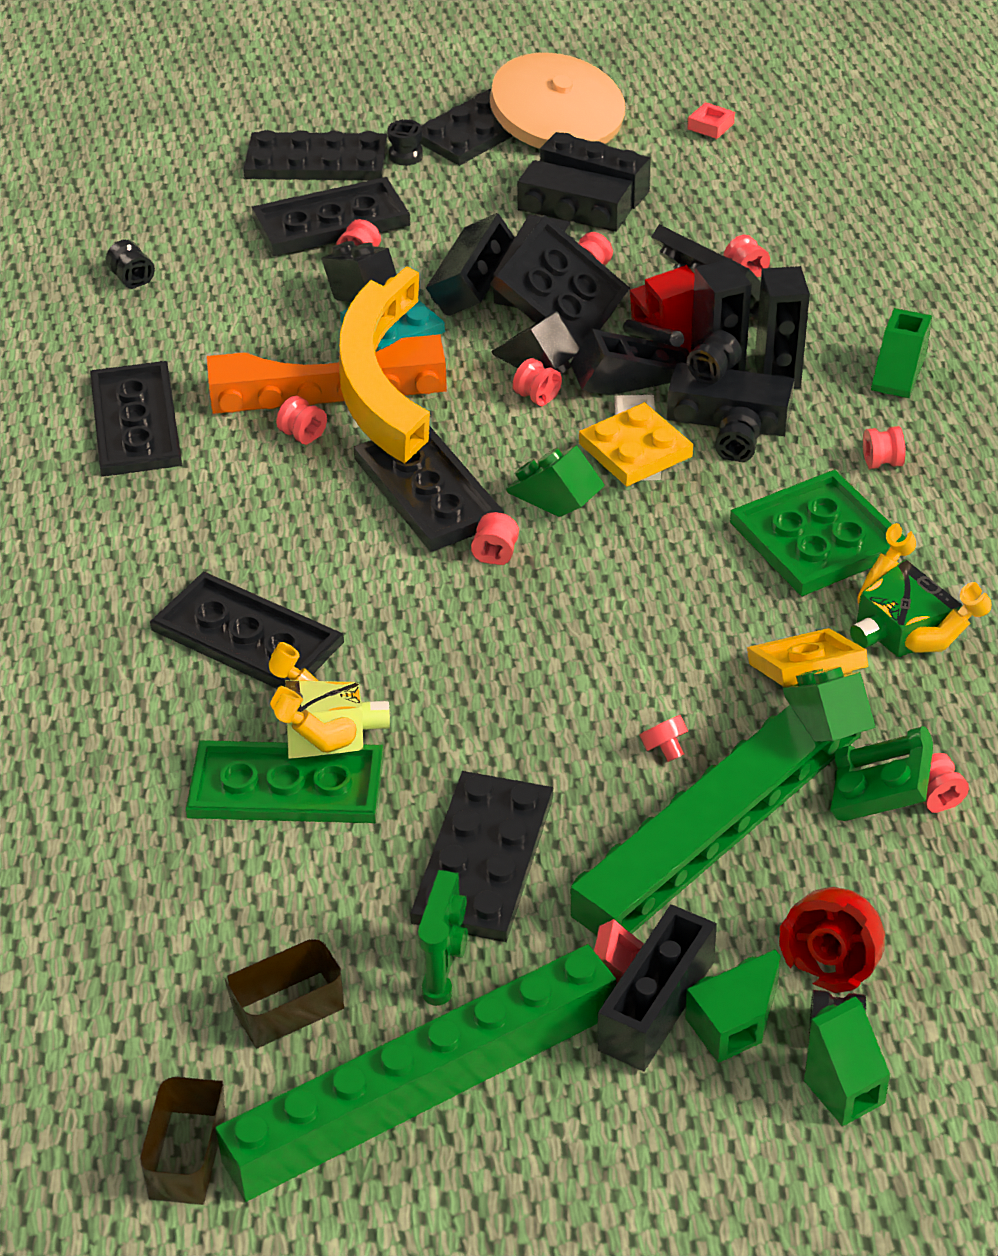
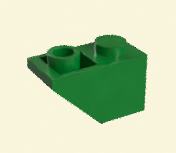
[871,308,932,398]
[505,445,605,517]
[782,666,876,741]
[685,949,781,1063]
[804,996,890,1127]

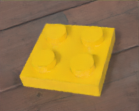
[579,402,693,487]
[747,628,868,687]

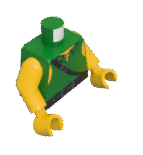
[850,523,992,657]

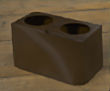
[224,939,344,1049]
[140,1077,225,1205]

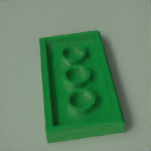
[185,740,384,823]

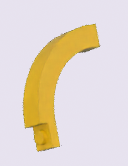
[339,266,430,464]

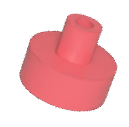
[639,715,689,762]

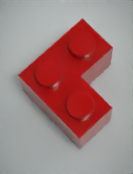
[630,265,695,352]

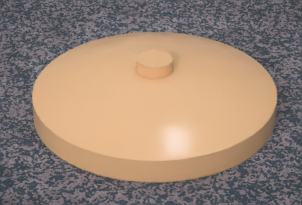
[490,53,625,149]

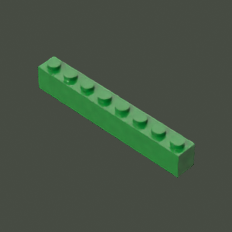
[570,705,861,935]
[215,944,616,1202]

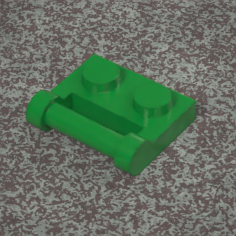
[831,726,933,821]
[418,870,468,1006]

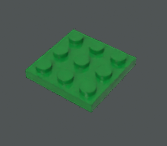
[730,469,906,597]

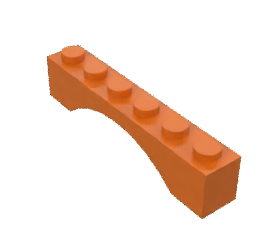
[207,334,447,414]

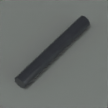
[623,319,684,347]

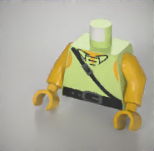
[269,642,390,758]

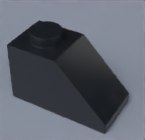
[491,312,579,374]

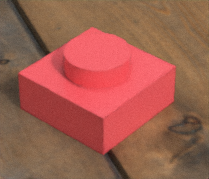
[688,102,735,139]
[594,919,644,985]

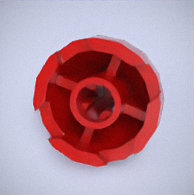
[779,887,885,993]

